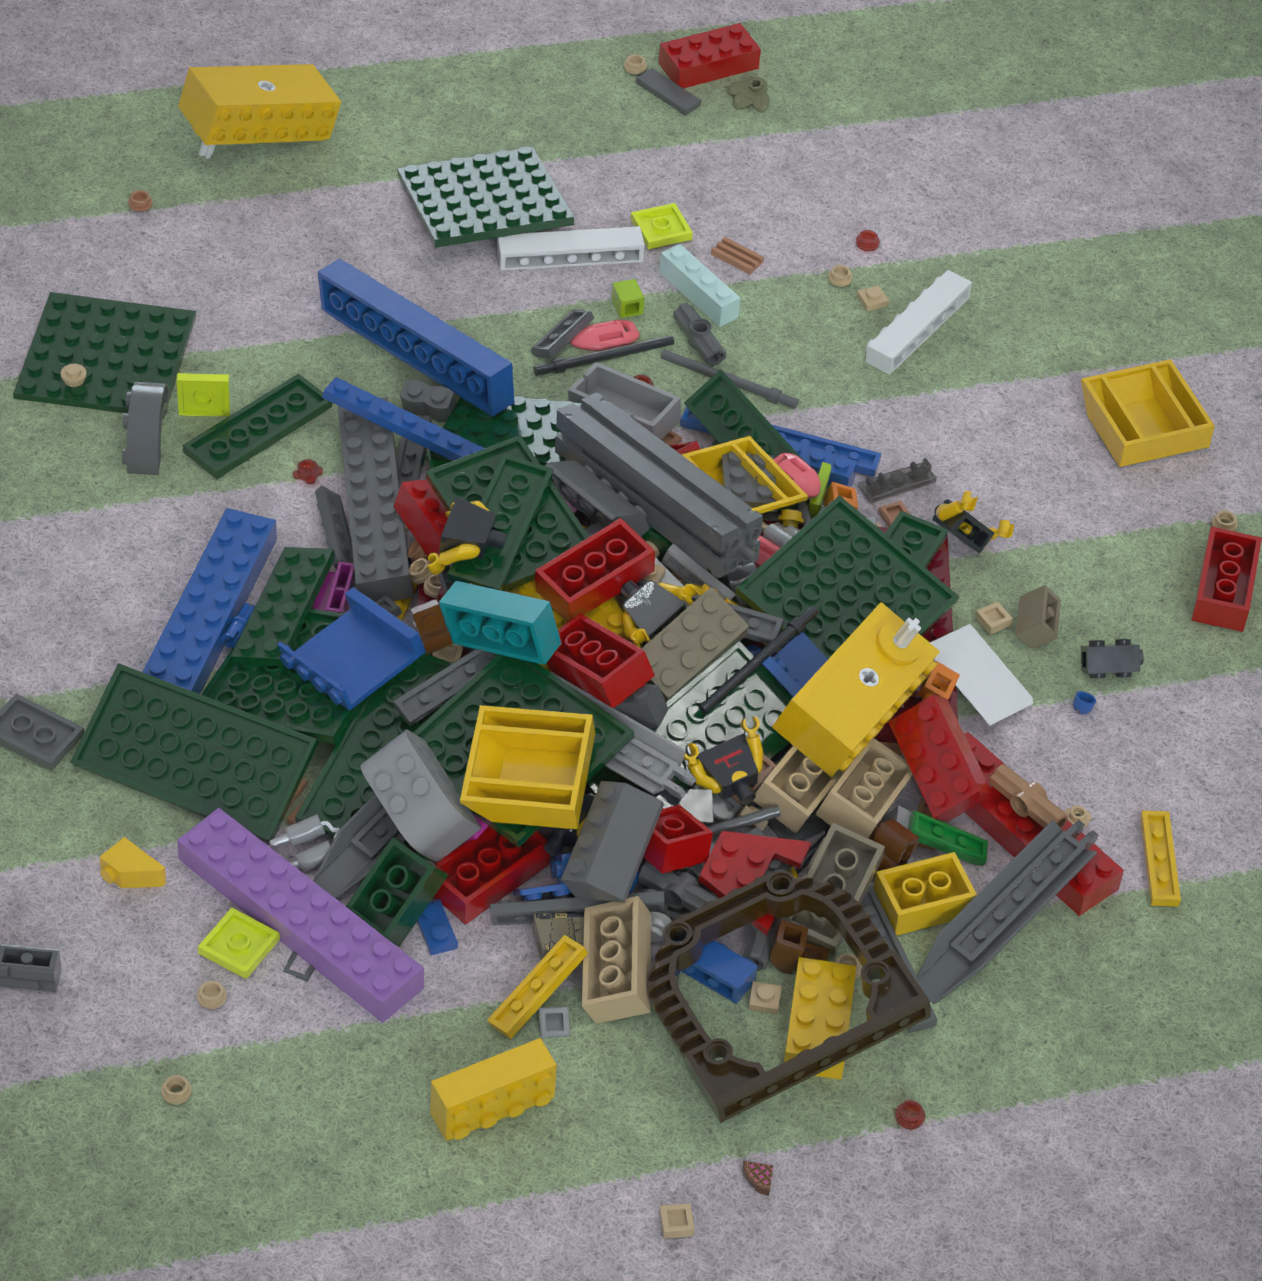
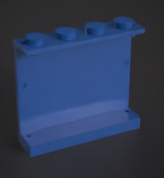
[277,587,426,711]

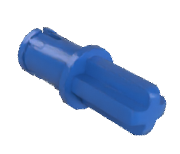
[221,603,255,648]

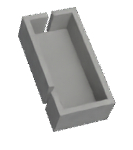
[568,362,681,440]

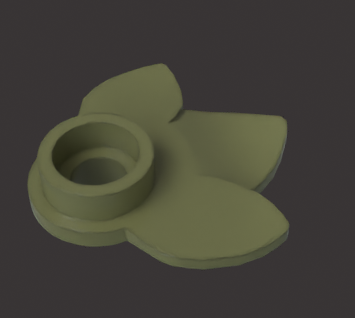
[727,77,770,113]

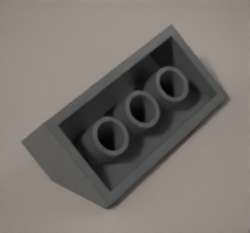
[545,460,650,537]
[561,781,664,903]

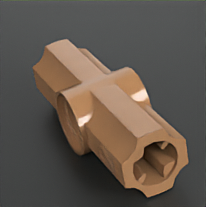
[989,764,1069,829]

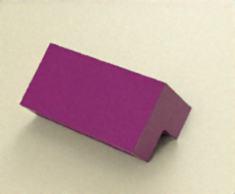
[312,561,356,614]

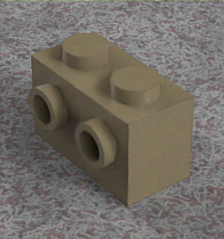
[1016,585,1061,649]

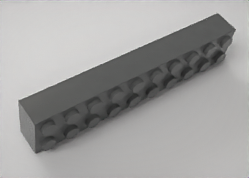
[338,397,414,602]

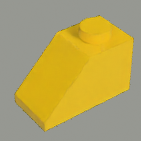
[99,837,166,888]

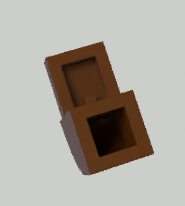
[410,599,453,655]
[770,919,829,975]

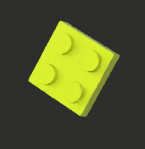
[631,203,693,250]
[177,373,230,417]
[198,907,280,979]

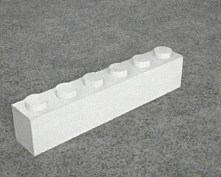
[497,226,645,271]
[865,270,972,375]

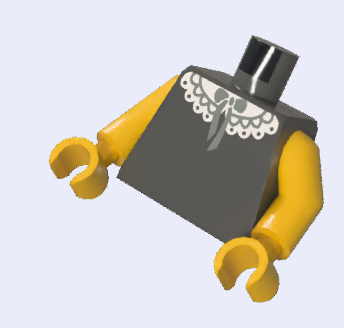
[621,580,701,648]

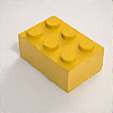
[873,852,977,936]

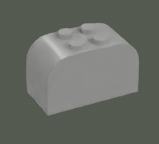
[360,730,482,863]

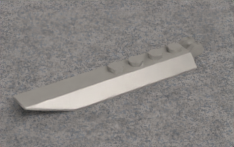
[550,672,696,799]

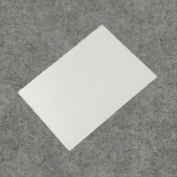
[930,624,1033,726]

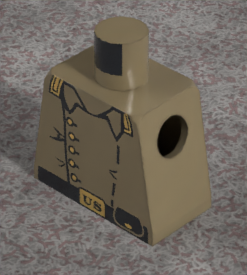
[533,912,585,977]

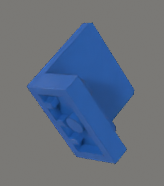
[762,632,828,698]
[513,853,572,901]

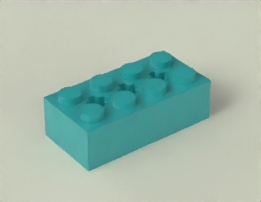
[439,581,561,665]

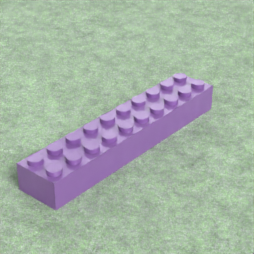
[177,808,424,1023]

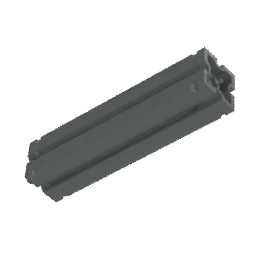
[555,392,763,578]

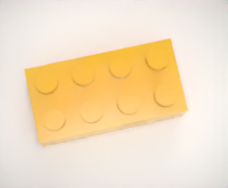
[784,957,857,1080]
[430,1038,557,1141]

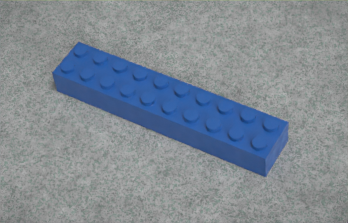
[318,258,515,417]
[142,508,277,694]

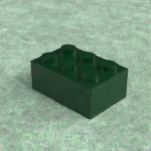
[346,837,449,946]

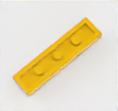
[1140,810,1181,907]
[487,935,588,1040]

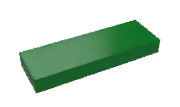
[908,810,988,866]

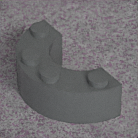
[122,382,170,475]

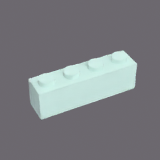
[659,244,741,327]

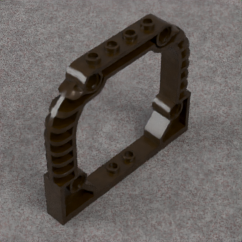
[648,870,931,1123]

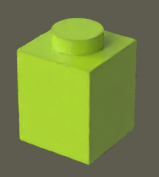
[611,278,645,318]

